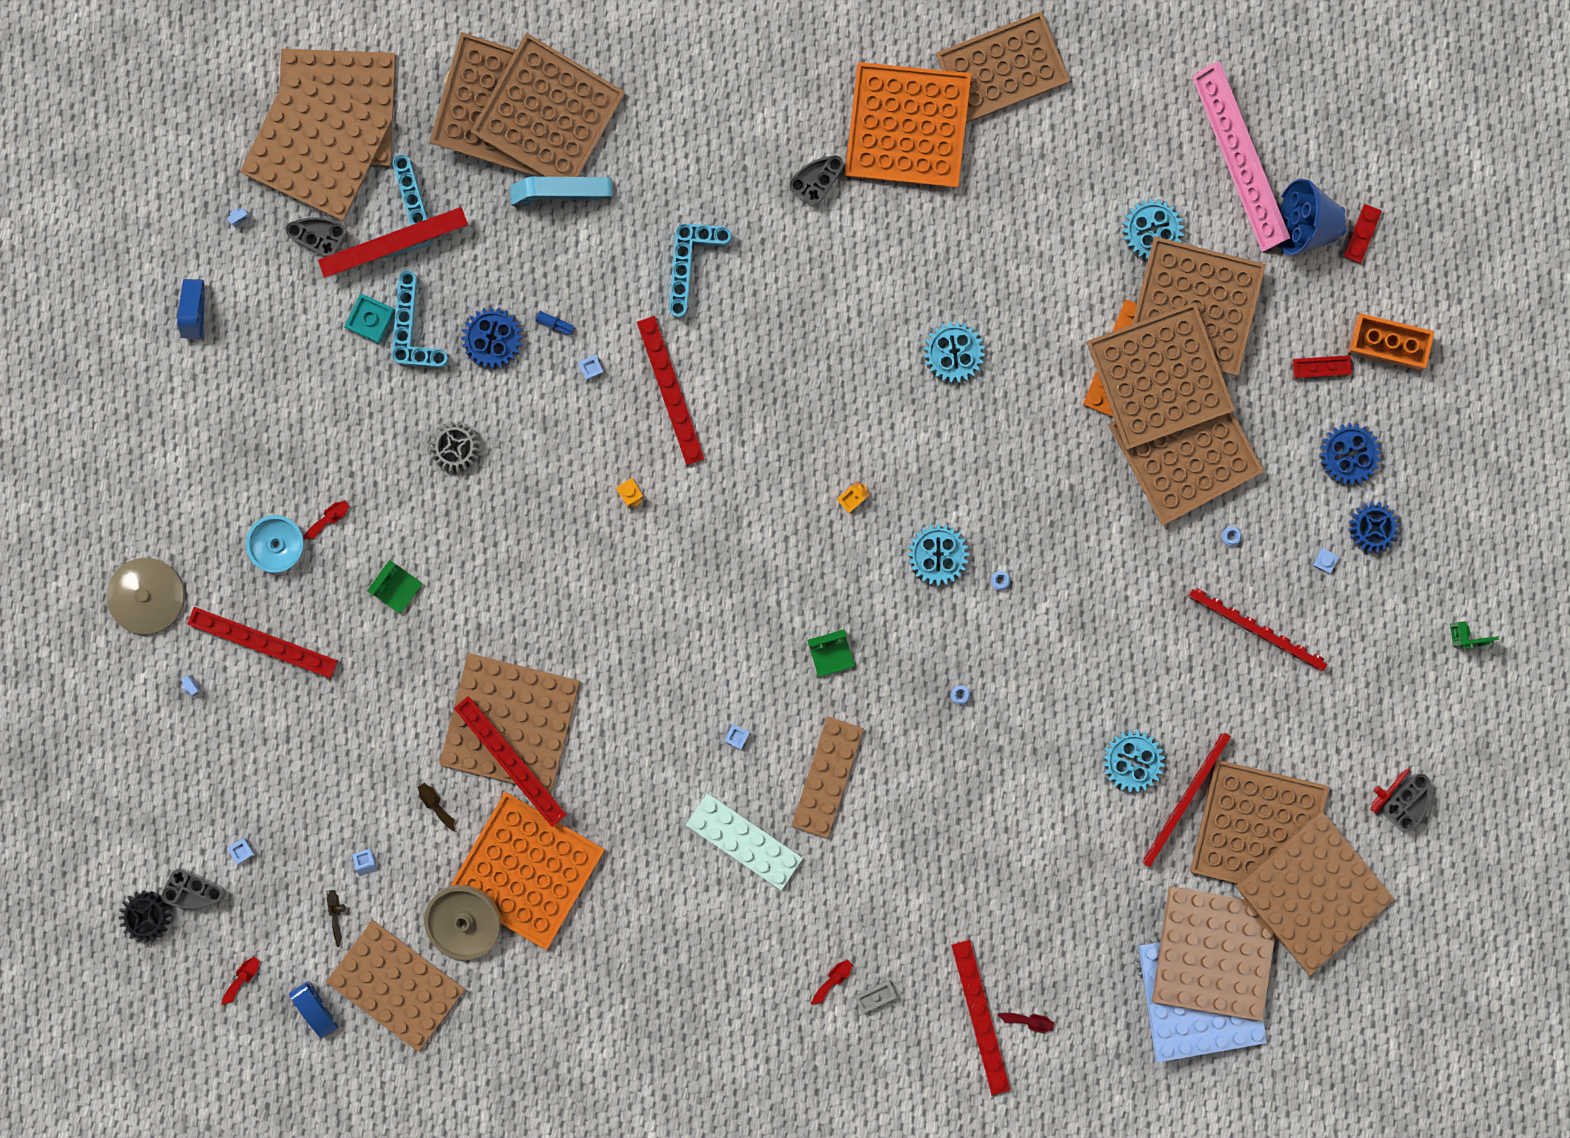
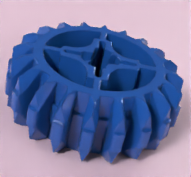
[1348,502,1401,553]

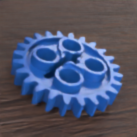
[461,307,524,369]
[1319,423,1382,485]

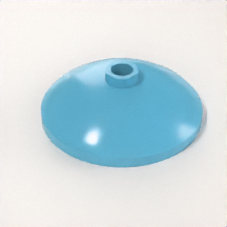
[246,515,304,573]

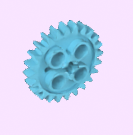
[1122,198,1184,260]
[923,321,985,383]
[907,523,970,586]
[1102,730,1165,792]

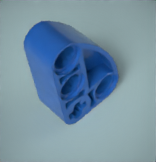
[177,279,205,339]
[289,981,339,1039]

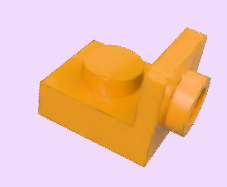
[616,478,644,508]
[837,481,870,513]

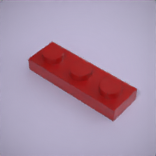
[1343,203,1382,264]
[1292,355,1352,379]

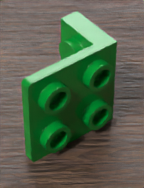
[367,560,422,614]
[1450,621,1499,649]
[807,629,855,677]

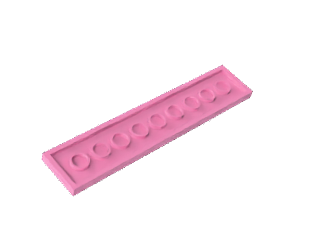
[1192,61,1290,252]

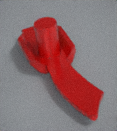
[303,500,350,540]
[1370,768,1410,814]
[221,956,261,1005]
[811,959,853,1005]

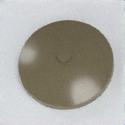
[107,558,185,635]
[424,885,501,960]

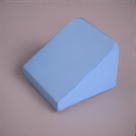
[352,848,377,876]

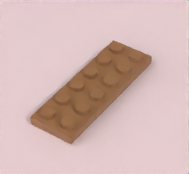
[791,716,864,838]

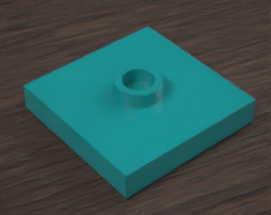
[344,293,395,344]

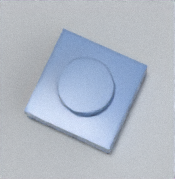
[227,208,250,227]
[578,355,603,380]
[1313,548,1339,574]
[181,675,201,696]
[724,724,750,749]
[227,838,254,864]

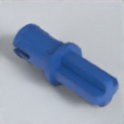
[536,310,574,335]

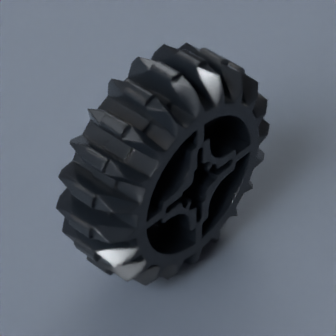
[118,890,172,943]

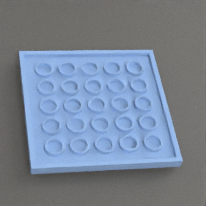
[1138,942,1267,1062]

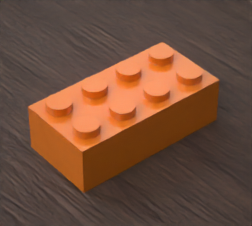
[1347,313,1435,371]

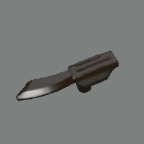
[417,782,455,831]
[326,890,346,947]

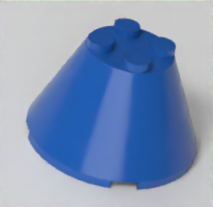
[1277,179,1346,256]

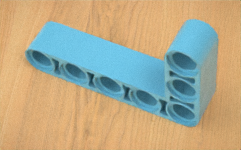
[385,154,433,258]
[510,177,613,206]
[669,224,731,319]
[392,270,449,368]

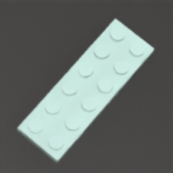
[686,793,803,890]

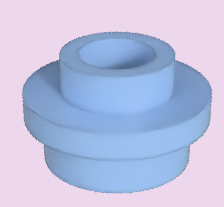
[1222,527,1241,546]
[991,571,1010,590]
[951,685,970,705]

